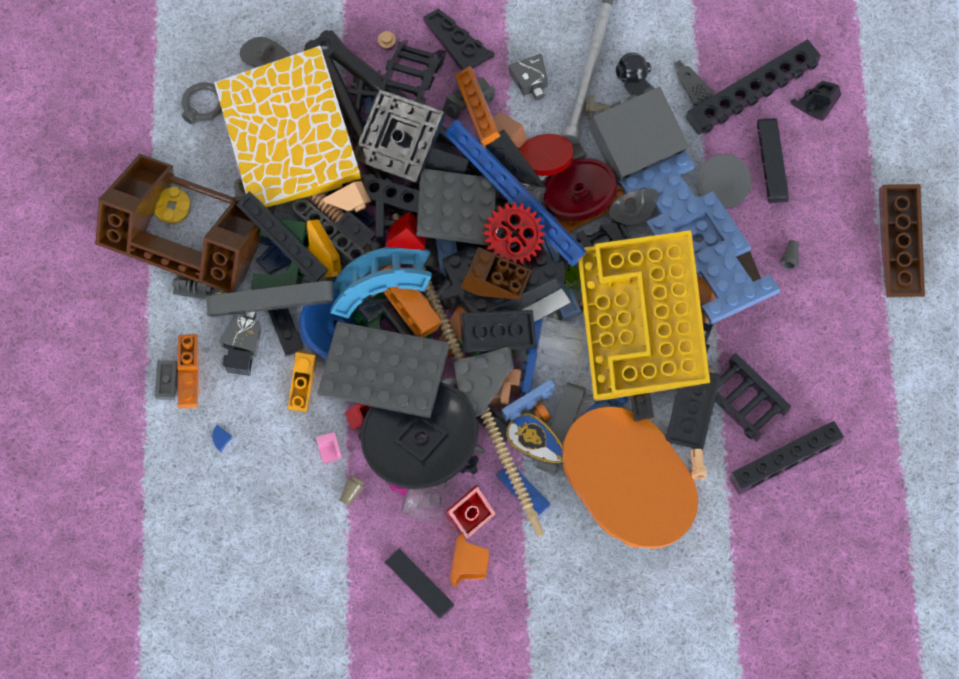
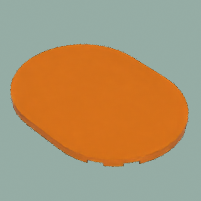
[562,407,698,549]

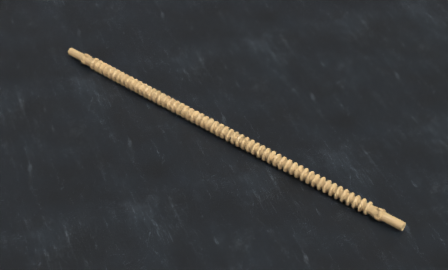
[391,213,545,538]

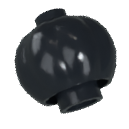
[616,52,651,84]

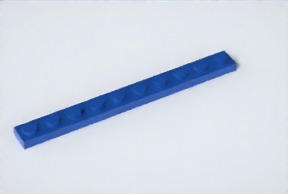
[444,120,587,266]

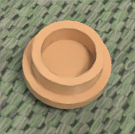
[378,31,396,49]

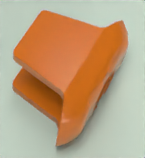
[450,532,489,589]

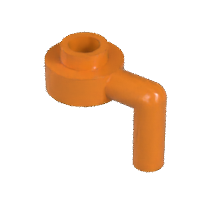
[533,398,551,423]

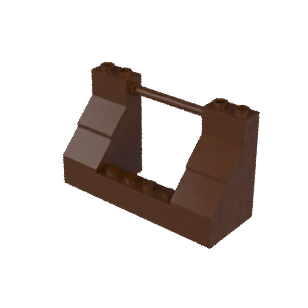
[95,154,276,293]

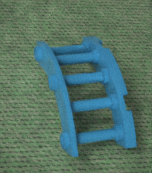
[330,247,431,319]

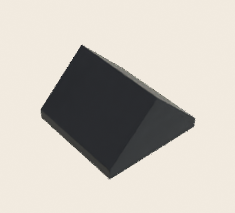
[425,141,469,174]

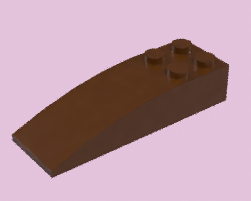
[879,184,925,297]

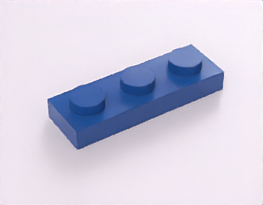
[496,466,551,516]

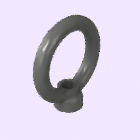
[181,82,222,125]

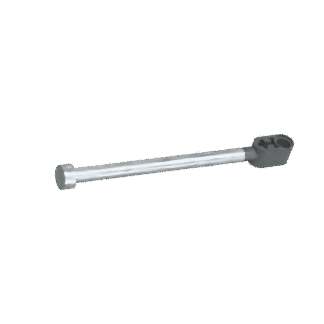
[562,0,618,144]

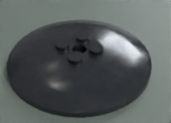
[361,382,478,490]

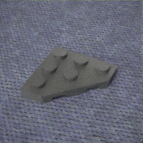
[453,347,514,417]

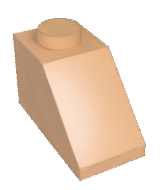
[323,181,371,212]

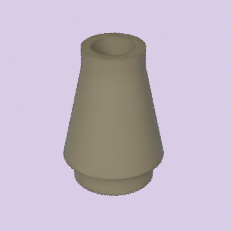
[339,475,364,506]

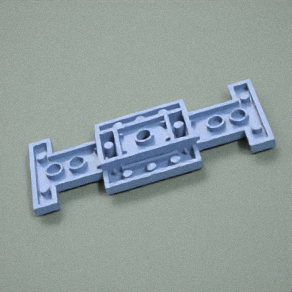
[620,151,780,324]

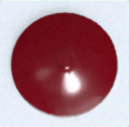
[543,158,617,221]

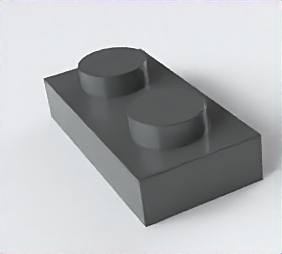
[155,360,177,400]

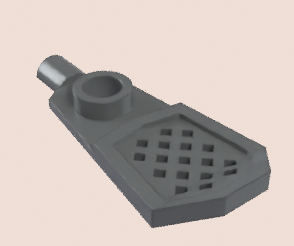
[674,60,713,106]

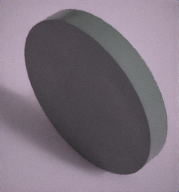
[697,154,751,209]

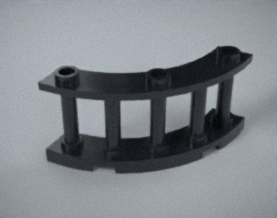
[372,39,447,106]

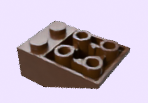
[460,247,531,300]

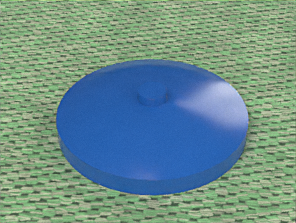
[299,289,355,360]

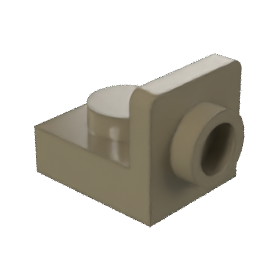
[585,95,611,120]

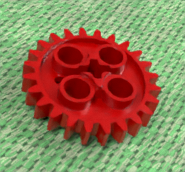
[482,202,545,265]

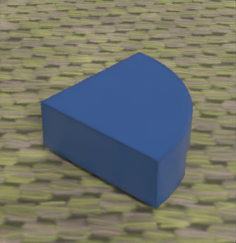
[212,425,233,452]

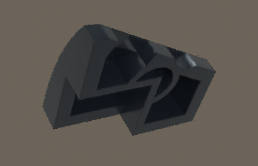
[790,81,841,121]

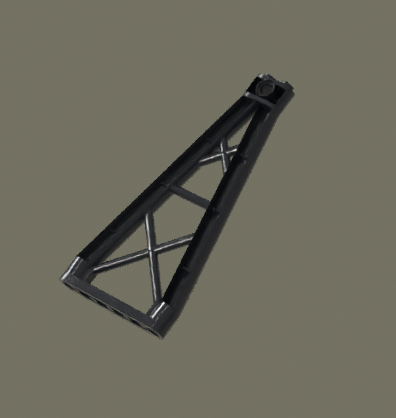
[304,30,484,218]

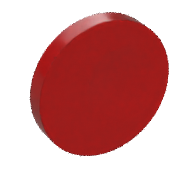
[520,134,574,176]

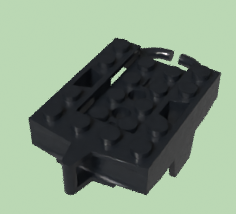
[442,223,568,313]

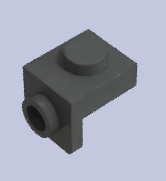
[442,89,467,120]

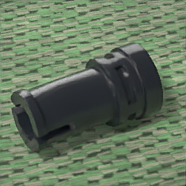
[424,266,445,287]

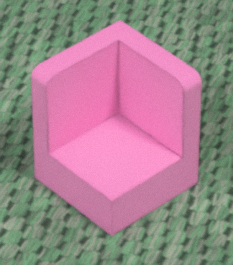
[316,432,342,464]

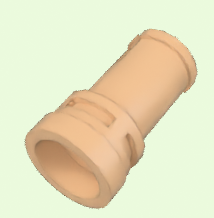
[690,449,707,479]

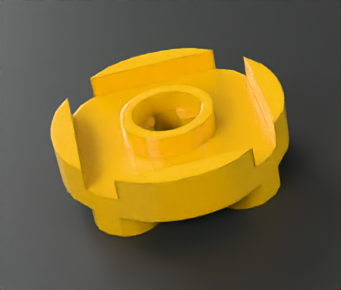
[154,186,191,224]

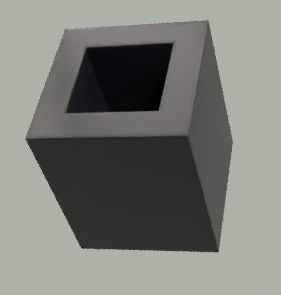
[223,349,253,376]

